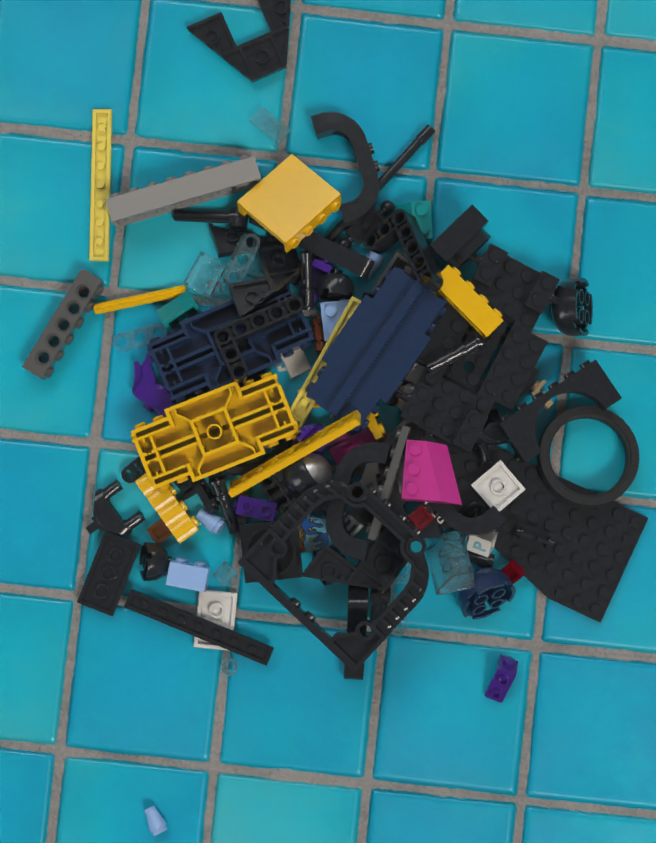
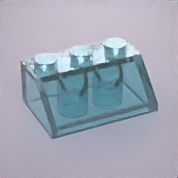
[426,531,475,595]

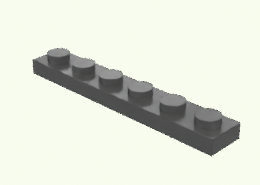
[366,425,411,541]

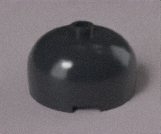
[549,278,593,336]

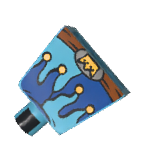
[298,514,333,553]

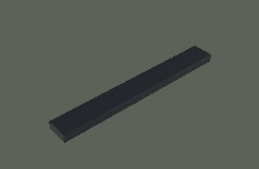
[124,589,274,666]

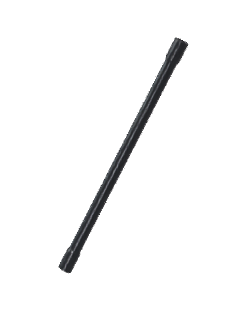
[292,124,435,286]

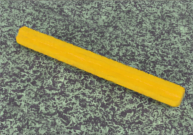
[93,285,187,314]

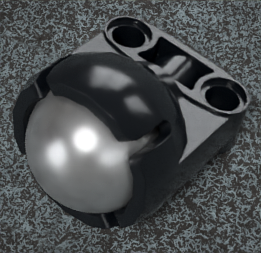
[259,452,332,516]

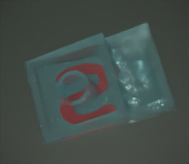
[182,252,252,305]

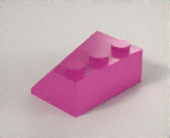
[402,440,462,505]

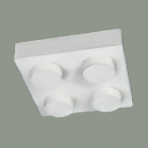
[471,460,525,512]

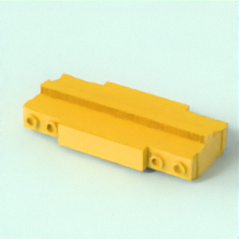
[131,371,300,491]

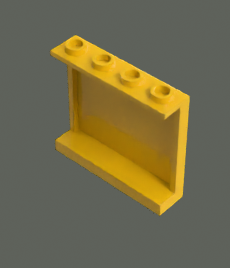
[237,154,342,253]

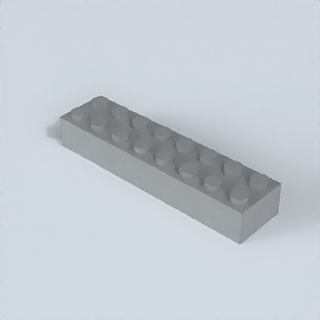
[105,155,261,228]

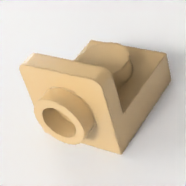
[529,379,554,410]

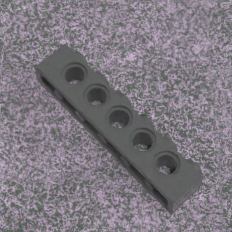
[22,269,104,380]

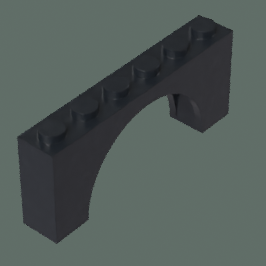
[497,359,622,463]

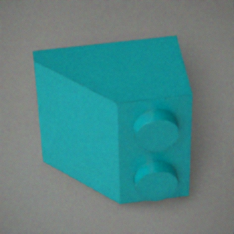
[394,200,433,245]
[156,290,202,332]

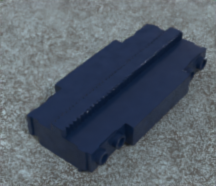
[306,267,448,433]
[147,285,314,404]

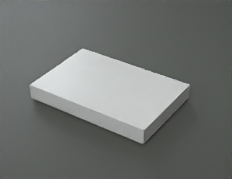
[194,590,238,650]

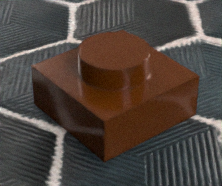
[146,519,173,544]

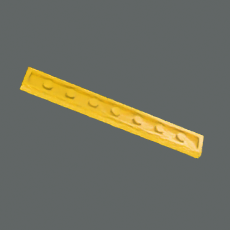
[228,410,361,498]

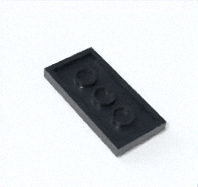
[77,531,142,617]

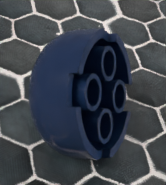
[456,567,516,620]

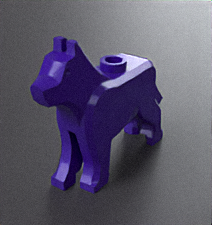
[132,353,190,418]

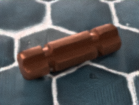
[311,317,325,354]

